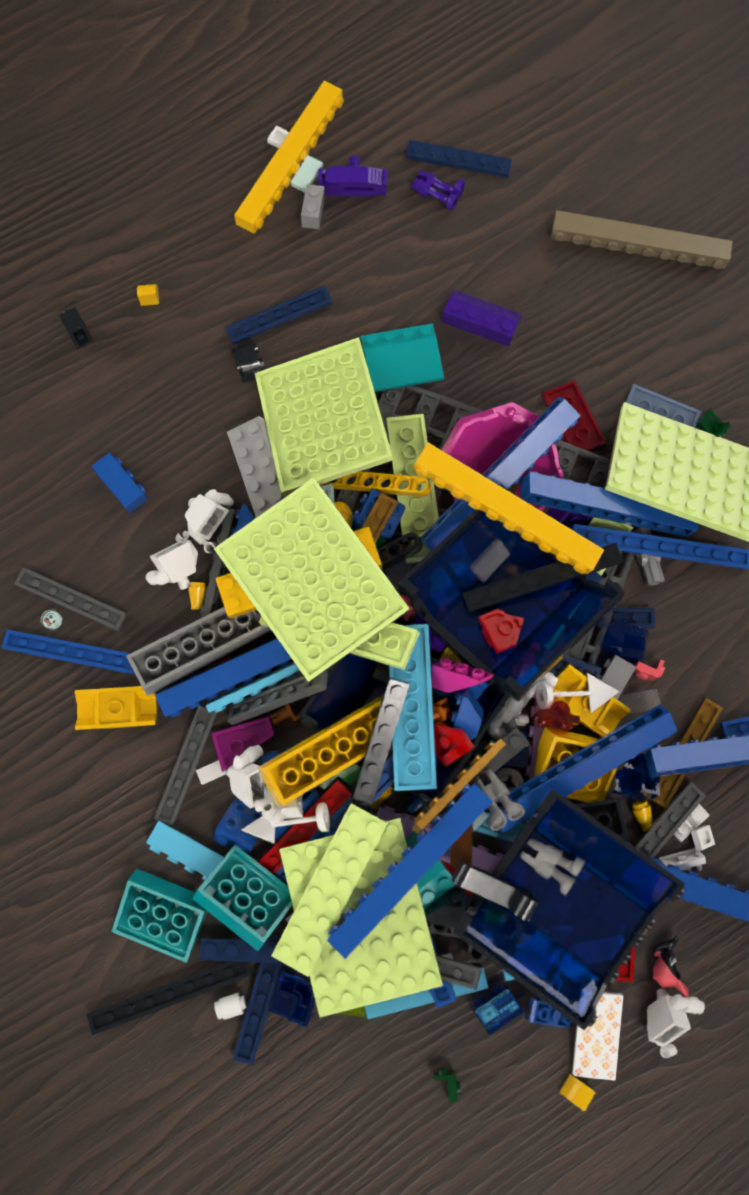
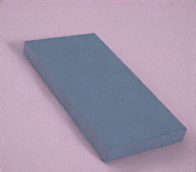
[626,384,702,428]

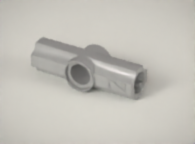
[632,528,665,586]

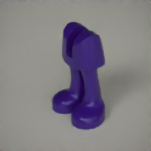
[411,171,465,211]

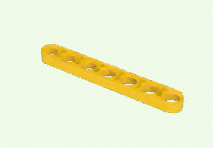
[320,471,431,497]

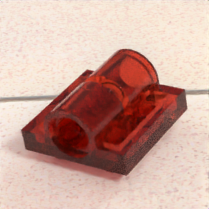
[532,701,580,731]

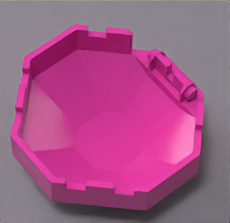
[441,402,564,524]

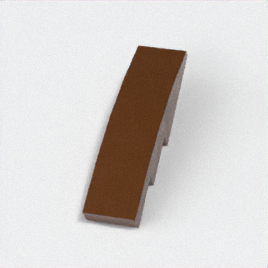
[450,781,474,869]

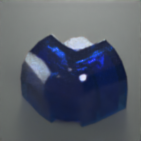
[602,619,649,664]
[611,753,660,802]
[268,970,316,1028]

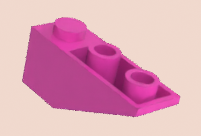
[432,658,493,693]

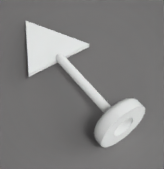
[536,673,620,713]
[241,803,330,844]

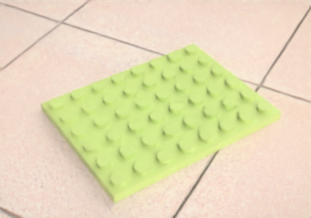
[255,337,394,496]
[605,402,749,542]
[214,477,410,682]
[280,818,443,1017]

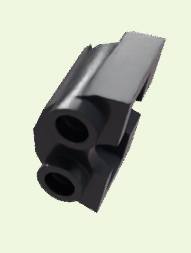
[231,342,265,383]

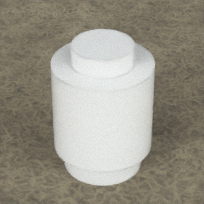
[214,993,247,1020]

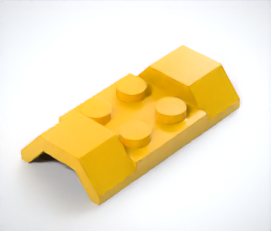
[553,664,631,737]
[75,686,157,730]

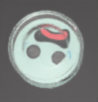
[41,610,62,630]

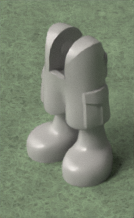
[487,692,530,741]
[472,769,525,831]
[520,838,585,895]

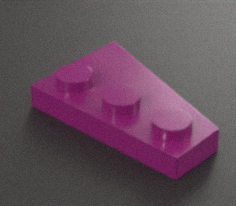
[212,716,275,772]

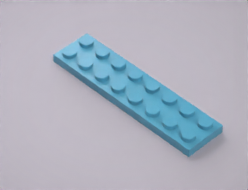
[389,624,437,791]

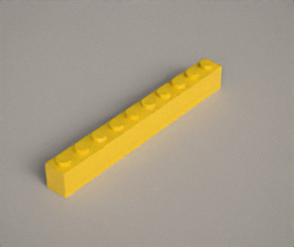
[235,81,344,234]
[413,443,604,574]

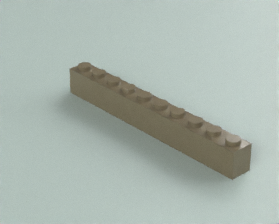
[550,210,733,269]

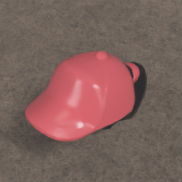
[653,935,689,997]

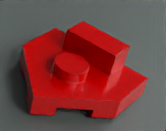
[478,609,524,654]
[434,722,475,767]

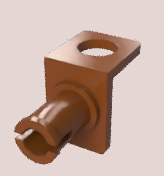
[270,703,317,725]

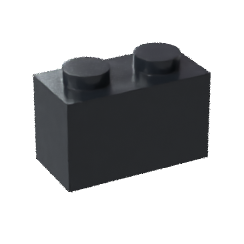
[58,307,93,350]

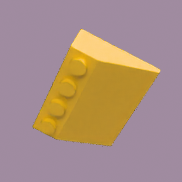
[534,726,617,802]

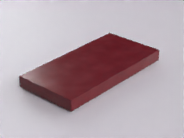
[541,380,607,457]

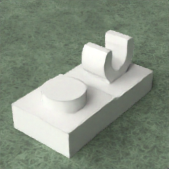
[673,804,710,842]
[659,848,706,871]

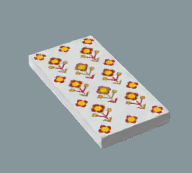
[572,989,623,1080]

